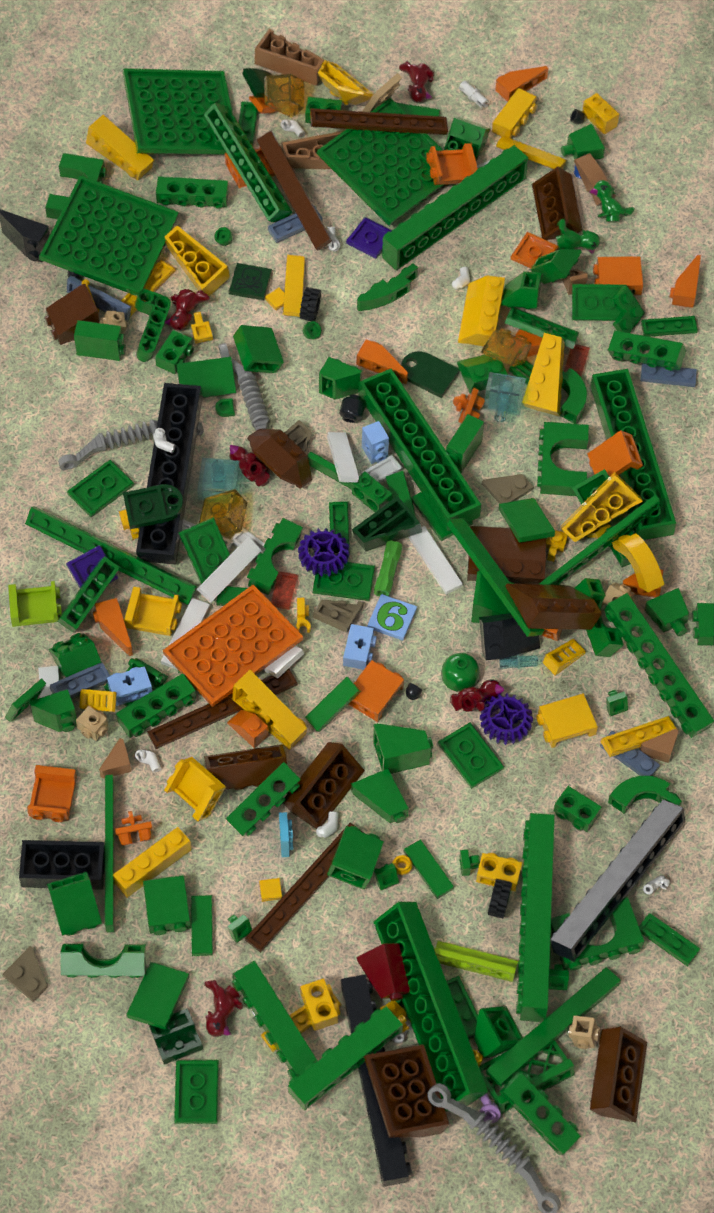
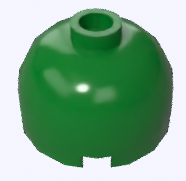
[441,653,480,692]

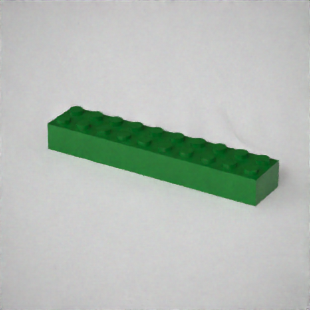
[382,145,528,271]
[358,368,481,531]
[590,368,677,540]
[516,813,555,1022]
[373,902,488,1112]

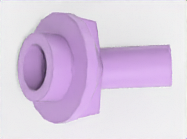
[479,1094,501,1123]

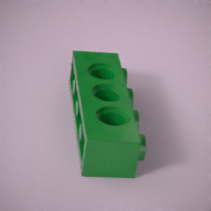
[156,176,229,208]
[608,331,686,371]
[57,556,120,632]
[116,673,196,738]
[225,762,301,836]
[499,1073,581,1155]

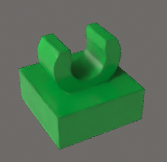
[606,690,628,716]
[459,849,480,876]
[374,863,399,890]
[227,914,252,943]
[549,964,569,991]

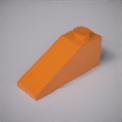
[495,66,548,102]
[669,255,701,308]
[356,339,408,385]
[92,598,133,656]

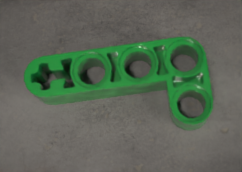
[135,289,171,362]

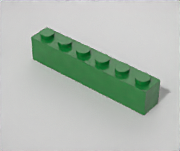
[231,960,318,1079]
[288,1006,403,1111]

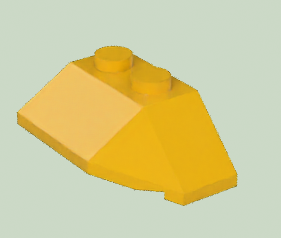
[318,60,374,105]

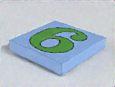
[367,594,417,641]

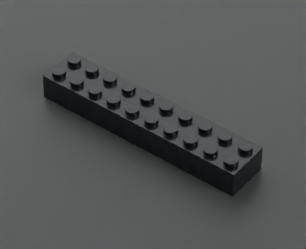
[136,383,203,565]

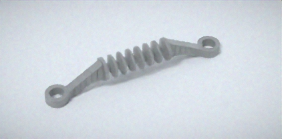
[218,343,270,460]
[58,419,204,471]
[428,1084,561,1213]

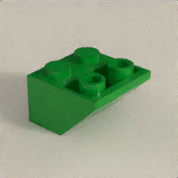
[444,117,491,161]
[530,249,582,284]
[501,271,542,310]
[319,357,362,400]
[48,633,102,678]

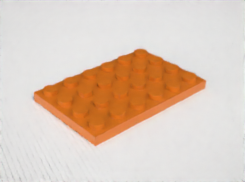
[163,585,303,707]

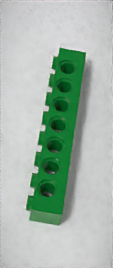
[204,103,292,223]
[604,593,714,738]

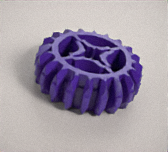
[298,528,350,578]
[480,692,533,745]

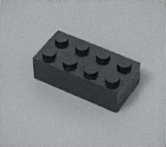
[19,840,105,890]

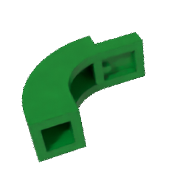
[560,368,587,424]
[608,776,682,814]

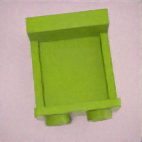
[8,581,62,627]

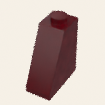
[356,943,410,1001]

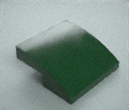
[242,68,284,101]
[149,1008,204,1065]

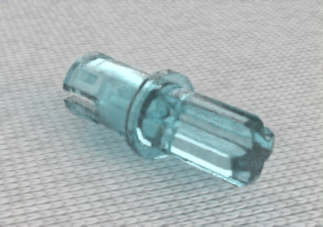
[499,654,538,670]

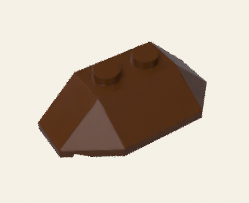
[247,429,312,489]

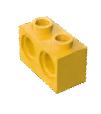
[582,93,619,135]
[476,853,522,892]
[300,978,340,1031]

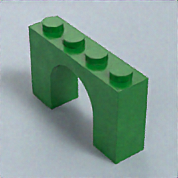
[45,153,107,219]
[537,422,589,496]
[551,897,644,971]

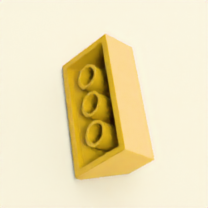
[458,275,505,348]

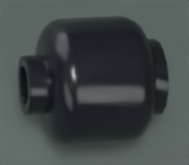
[339,395,365,423]

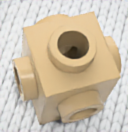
[100,311,127,334]
[603,582,635,605]
[76,706,108,741]
[569,1016,601,1049]

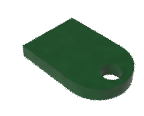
[401,351,460,398]
[123,484,183,529]

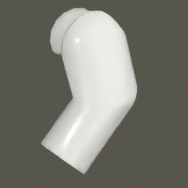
[153,428,176,453]

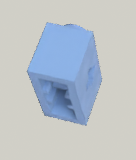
[362,421,389,464]
[343,624,377,670]
[107,666,152,706]

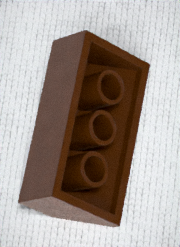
[532,167,583,240]
[283,742,365,829]
[204,744,288,791]
[589,1027,647,1123]

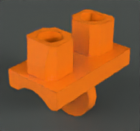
[453,388,485,423]
[115,811,152,846]

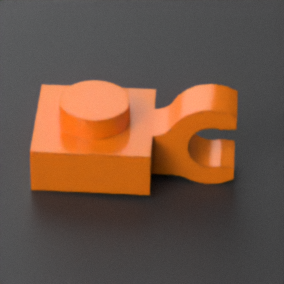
[249,96,277,114]

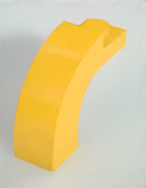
[612,533,665,592]

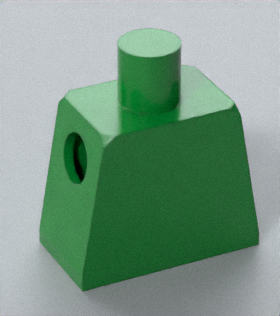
[561,124,605,160]
[644,588,689,636]

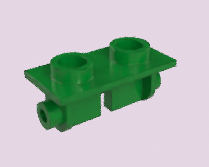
[126,658,169,690]

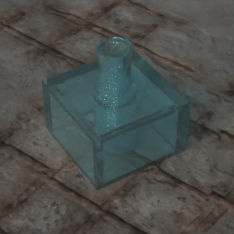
[484,372,526,422]
[197,457,240,504]

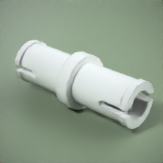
[459,81,489,109]

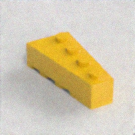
[86,114,154,180]
[165,226,230,296]
[522,333,565,417]
[561,472,643,542]
[232,670,307,750]

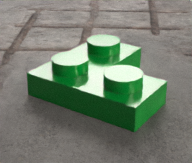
[613,286,645,333]

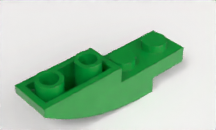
[357,263,418,311]

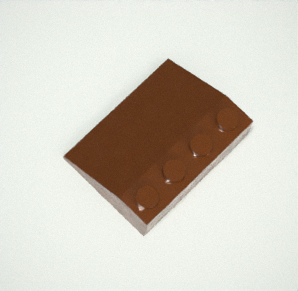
[467,526,546,584]
[505,583,602,630]
[364,1044,449,1137]

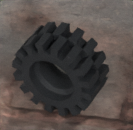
[300,287,321,321]
[488,879,512,919]

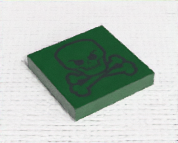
[229,263,272,301]

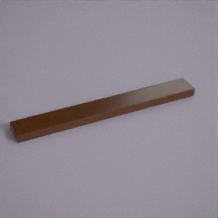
[310,109,448,135]
[257,130,332,251]
[147,668,297,749]
[245,822,364,953]

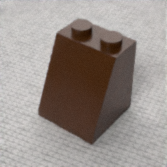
[44,284,100,345]

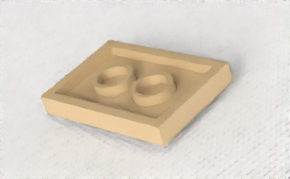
[362,73,402,112]

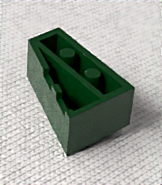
[352,496,422,551]

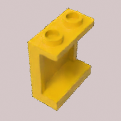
[124,586,182,636]
[536,693,598,748]
[164,757,226,822]

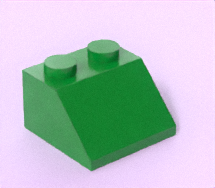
[457,353,508,394]
[30,689,77,732]

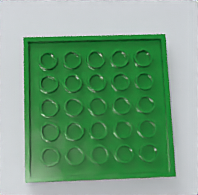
[123,68,233,155]
[316,97,444,226]
[39,175,179,296]

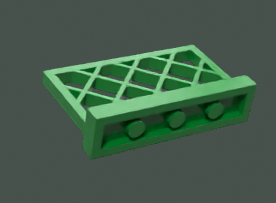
[479,1041,574,1114]

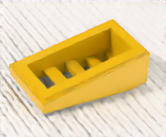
[543,639,586,675]
[79,689,117,712]

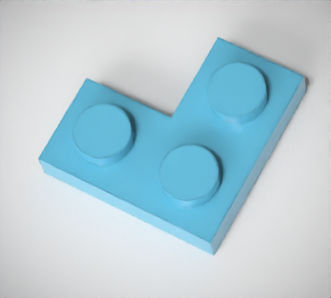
[279,812,293,857]

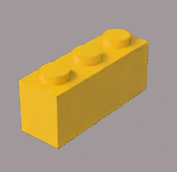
[492,88,537,138]

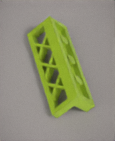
[434,941,518,982]

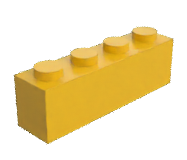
[113,827,191,898]

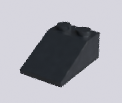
[0,209,50,262]
[479,613,540,660]

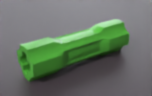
[374,540,403,597]

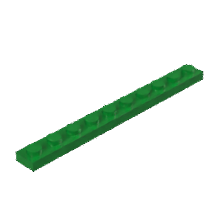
[25,506,197,605]

